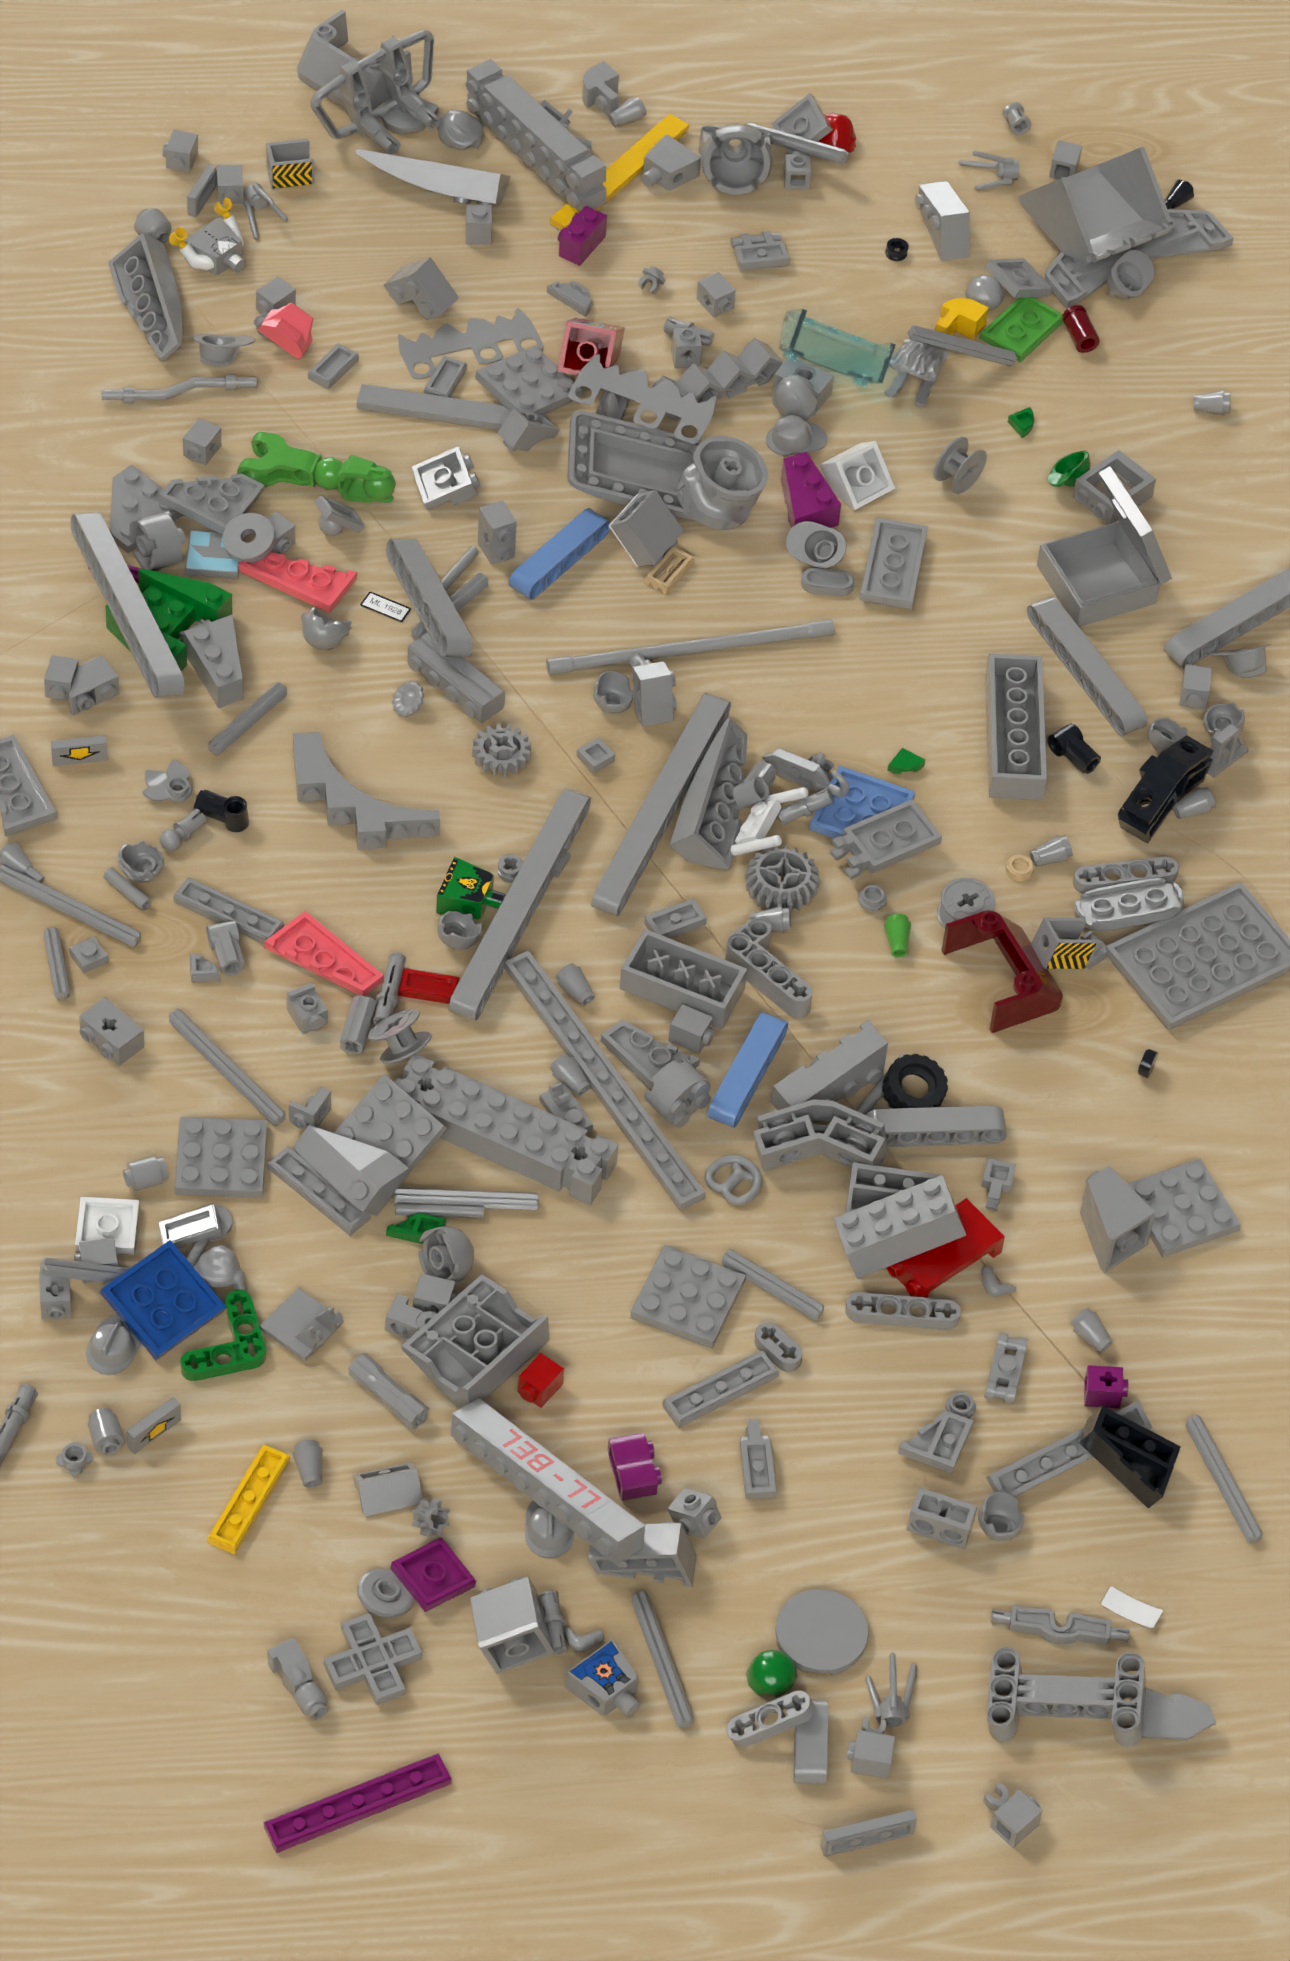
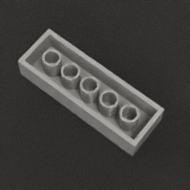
[985,653,1047,800]

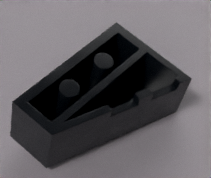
[1079,1406,1181,1509]

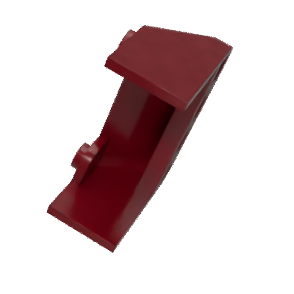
[941,910,1063,1033]

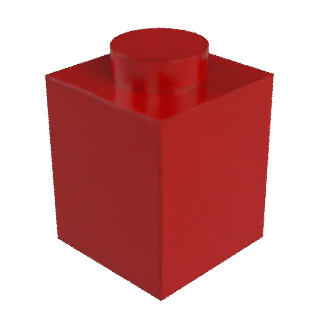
[518,1353,564,1408]

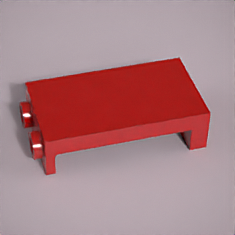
[886,1198,1005,1298]

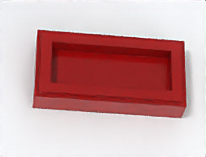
[399,968,460,1004]

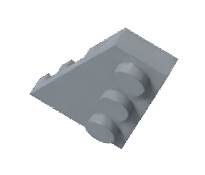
[601,1020,700,1089]

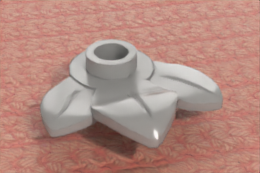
[143,760,192,802]

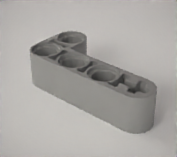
[725,917,813,1018]

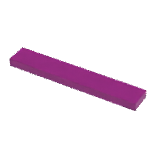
[264,1753,451,1854]

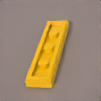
[207,1444,290,1555]

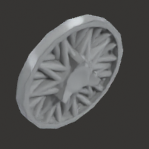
[357,1569,414,1618]

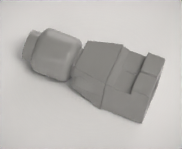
[267,1637,328,1720]

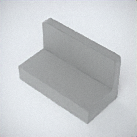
[353,1462,422,1516]

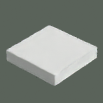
[75,1197,139,1255]

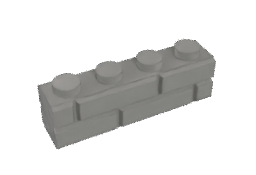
[407,632,505,723]

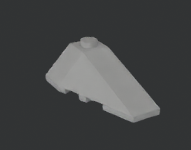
[293,1125,410,1216]

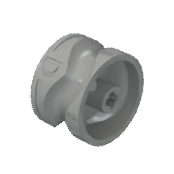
[677,436,768,530]

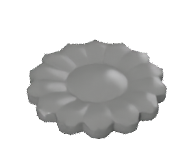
[392,681,424,717]

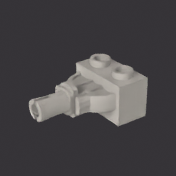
[629,653,677,726]

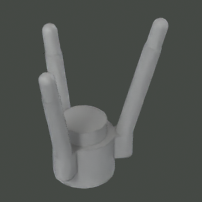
[958,151,1019,190]
[243,183,288,240]
[866,1653,917,1727]

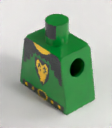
[436,857,506,920]

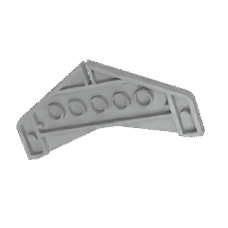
[1045,209,1233,308]

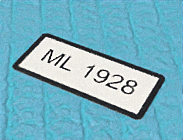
[360,592,411,622]

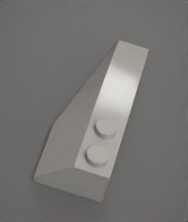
[356,149,510,208]
[108,233,183,360]
[670,718,747,870]

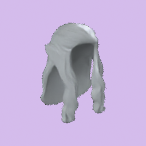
[885,339,949,407]

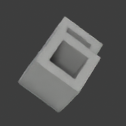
[582,61,619,116]

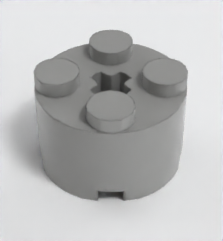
[129,511,185,570]
[644,1059,711,1128]

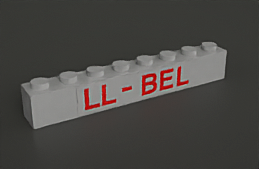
[451,1398,645,1565]

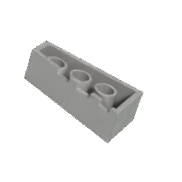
[771,1020,888,1110]

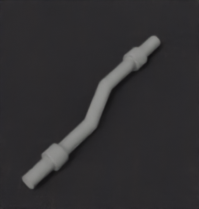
[102,375,257,403]

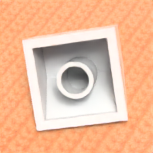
[820,441,895,510]

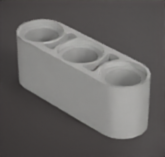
[794,1700,828,1785]

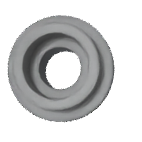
[946,1392,976,1419]

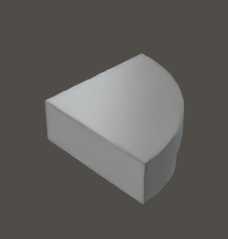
[190,954,220,982]

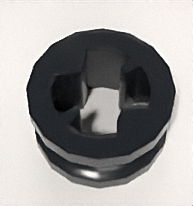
[885,238,909,261]

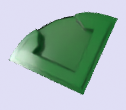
[1008,407,1034,438]
[888,748,925,774]

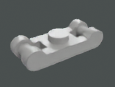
[984,1332,1028,1404]

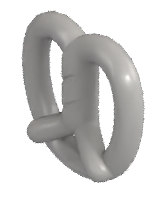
[705,1155,762,1205]

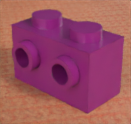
[558,206,607,266]

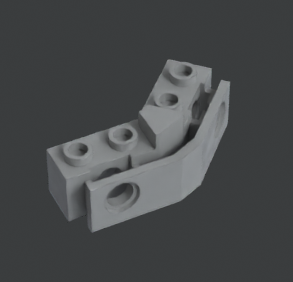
[753,1099,887,1171]

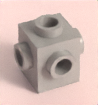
[667,1488,722,1538]

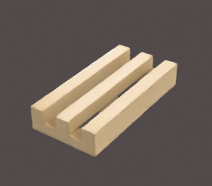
[644,547,695,595]

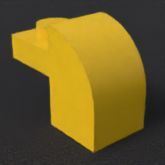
[935,298,989,340]

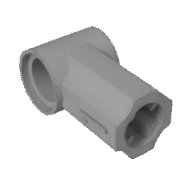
[733,760,777,808]
[206,920,245,976]

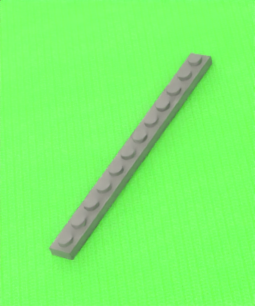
[504,950,705,1210]

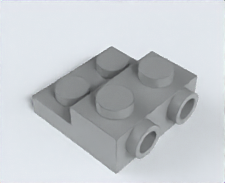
[412,446,481,510]

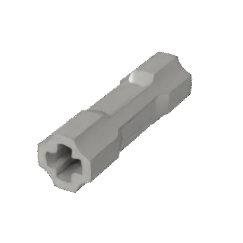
[348,1354,429,1429]

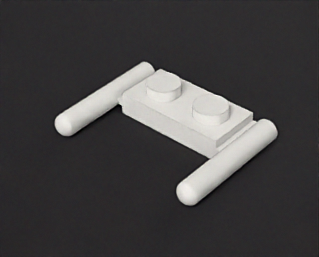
[731,787,809,856]

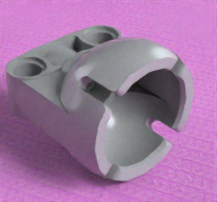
[699,123,772,195]

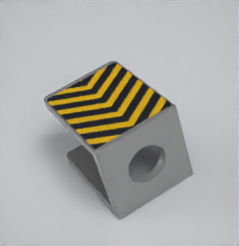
[266,139,314,189]
[1031,918,1099,969]

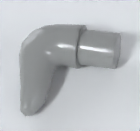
[981,1267,1017,1297]
[564,1627,604,1652]

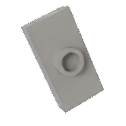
[644,898,707,938]

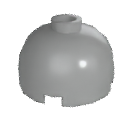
[419,1226,474,1283]

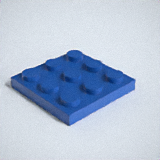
[100,1240,226,1360]

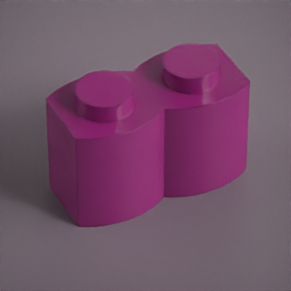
[608,1433,662,1501]

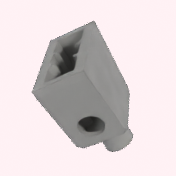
[641,134,701,190]

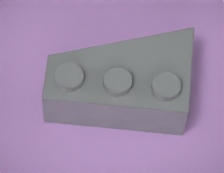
[588,1521,697,1587]

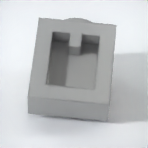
[288,1087,331,1129]

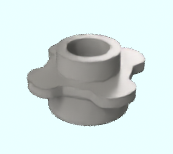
[56,1443,93,1475]

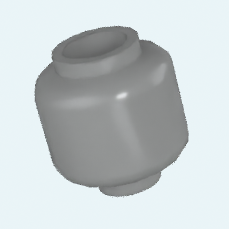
[134,208,172,244]

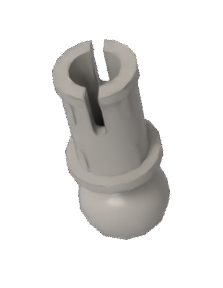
[160,809,207,851]

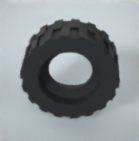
[882,1053,948,1109]

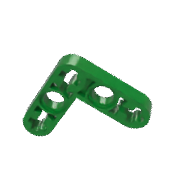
[180,1290,266,1381]

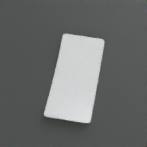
[1101,1586,1163,1628]

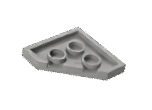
[110,465,183,554]
[158,473,265,535]

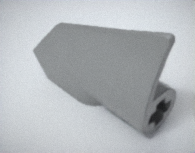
[1121,1688,1216,1740]

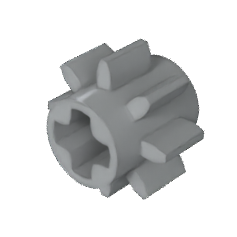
[412,1499,450,1537]

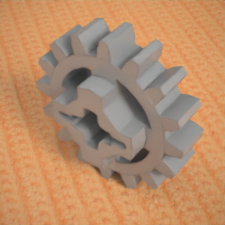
[472,723,531,777]

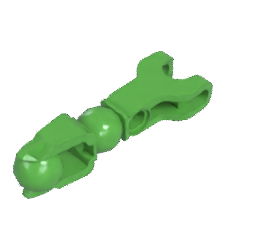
[237,432,396,503]

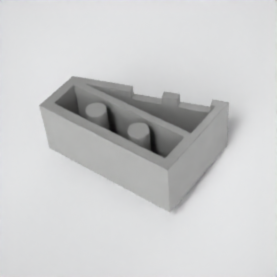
[915,181,970,261]
[183,615,243,708]
[845,1162,939,1213]

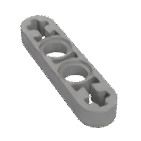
[1073,857,1179,893]
[845,1292,961,1330]

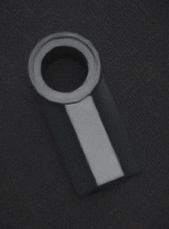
[1047,723,1101,774]
[194,789,249,833]

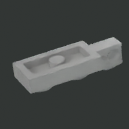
[739,1420,777,1499]

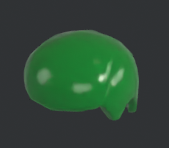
[746,1650,797,1697]

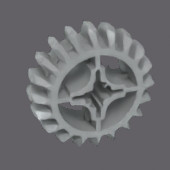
[745,845,820,912]

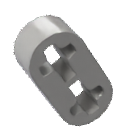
[754,1322,802,1372]

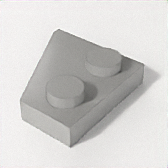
[898,1410,973,1473]

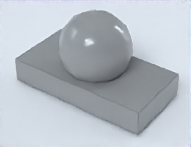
[315,495,365,536]

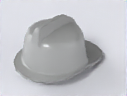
[1107,250,1155,299]
[193,334,255,366]
[766,415,827,455]
[786,521,847,568]
[1208,644,1271,678]
[86,1315,141,1375]
[525,1500,574,1558]

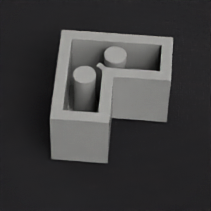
[383,257,459,320]

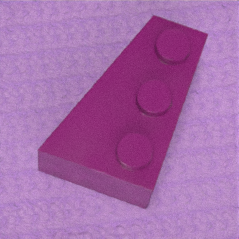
[781,451,841,528]

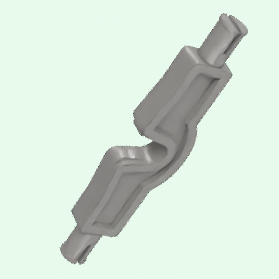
[991,1606,1130,1645]

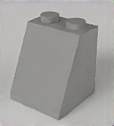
[1080,1166,1155,1273]
[470,1576,555,1674]

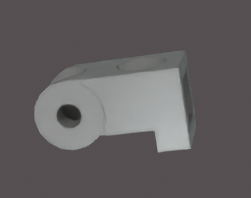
[385,1294,437,1339]

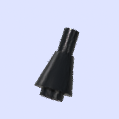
[1165,180,1194,209]

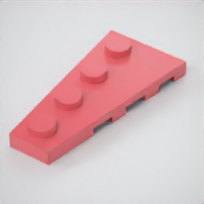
[239,552,357,613]
[264,911,384,996]

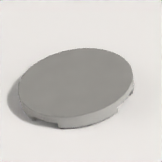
[776,1589,868,1675]

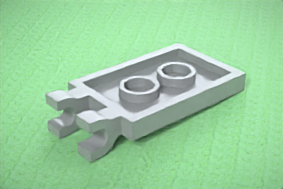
[830,800,942,880]

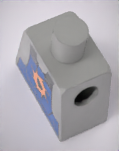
[566,1639,640,1717]

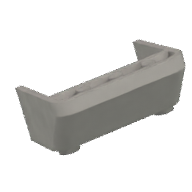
[297,10,413,111]

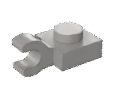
[982,1158,1016,1211]

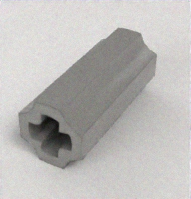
[340,995,376,1055]

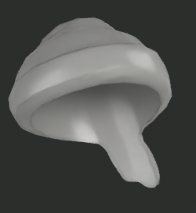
[194,1245,247,1292]

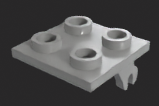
[260,1288,344,1361]

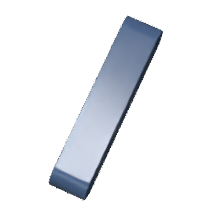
[509,508,611,600]
[707,1012,789,1128]

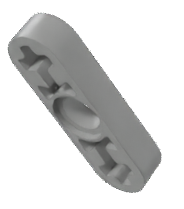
[727,1690,815,1748]

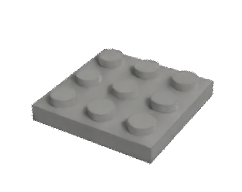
[475,346,583,414]
[334,1074,448,1184]
[175,1117,267,1198]
[1127,1159,1241,1258]
[630,1245,746,1349]

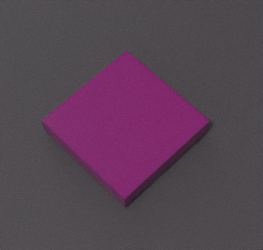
[390,1537,476,1612]

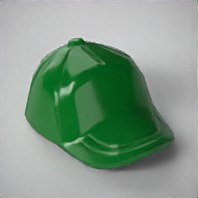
[1048,450,1091,487]

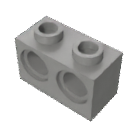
[907,1487,977,1550]

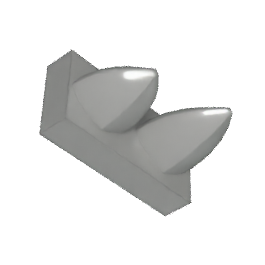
[596,390,630,420]

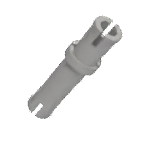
[373,952,406,1026]
[0,1384,38,1467]

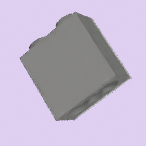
[609,490,684,567]

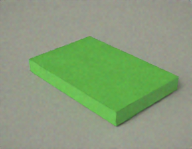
[980,297,1064,363]

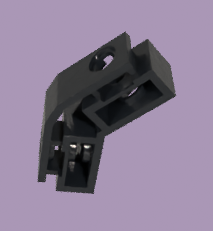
[1118,735,1214,844]

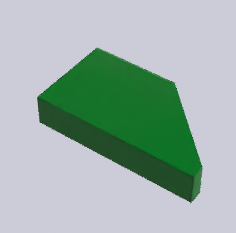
[386,1213,446,1244]

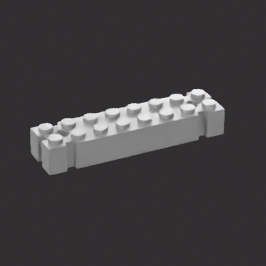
[466,59,606,212]
[395,1053,619,1205]

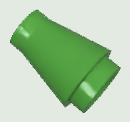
[884,914,911,957]

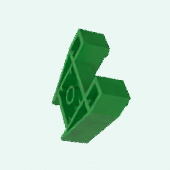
[105,569,233,672]

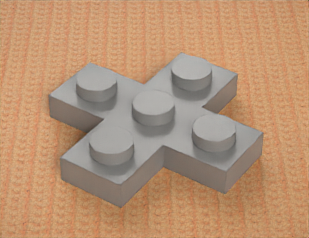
[324,1613,422,1705]

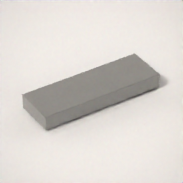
[820,1809,917,1856]

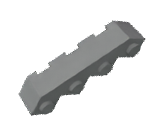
[652,338,784,420]

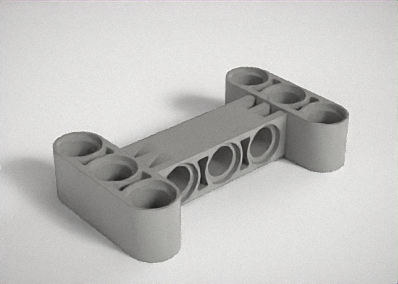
[987,1647,1146,1747]

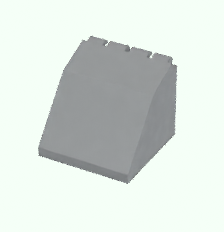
[1018,146,1172,263]

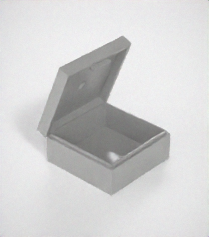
[1037,466,1172,627]

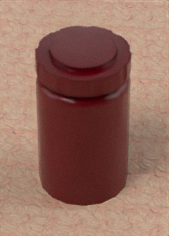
[1062,305,1100,353]

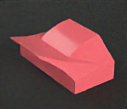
[258,303,313,360]

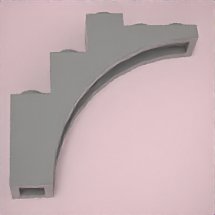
[293,732,440,850]

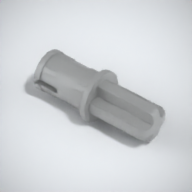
[664,317,714,346]

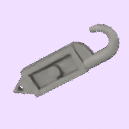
[762,748,849,798]

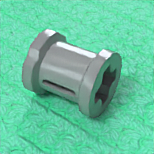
[1003,102,1031,135]

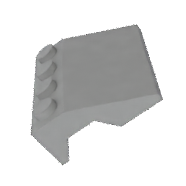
[401,1274,550,1408]

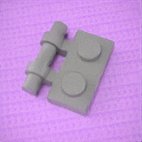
[731,231,789,271]

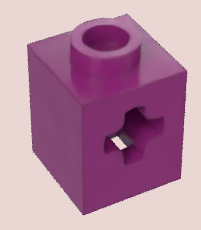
[1084,1365,1129,1408]

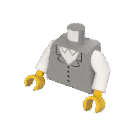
[169,197,245,275]

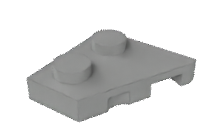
[1207,724,1249,778]

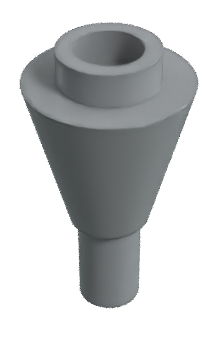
[0,842,45,883]

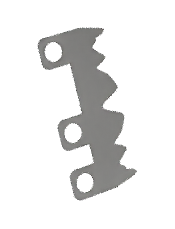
[398,308,544,379]
[568,354,716,444]

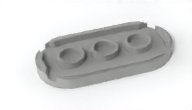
[1075,878,1184,931]

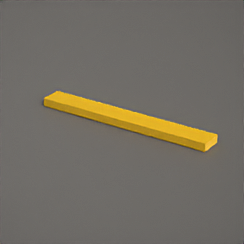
[550,114,689,230]

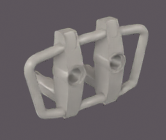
[311,30,441,154]

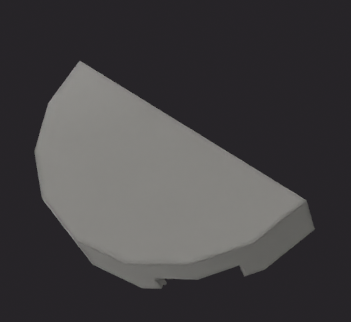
[547,281,591,317]

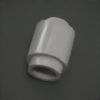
[123,1156,168,1191]
[88,1408,124,1455]

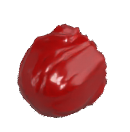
[818,113,857,152]

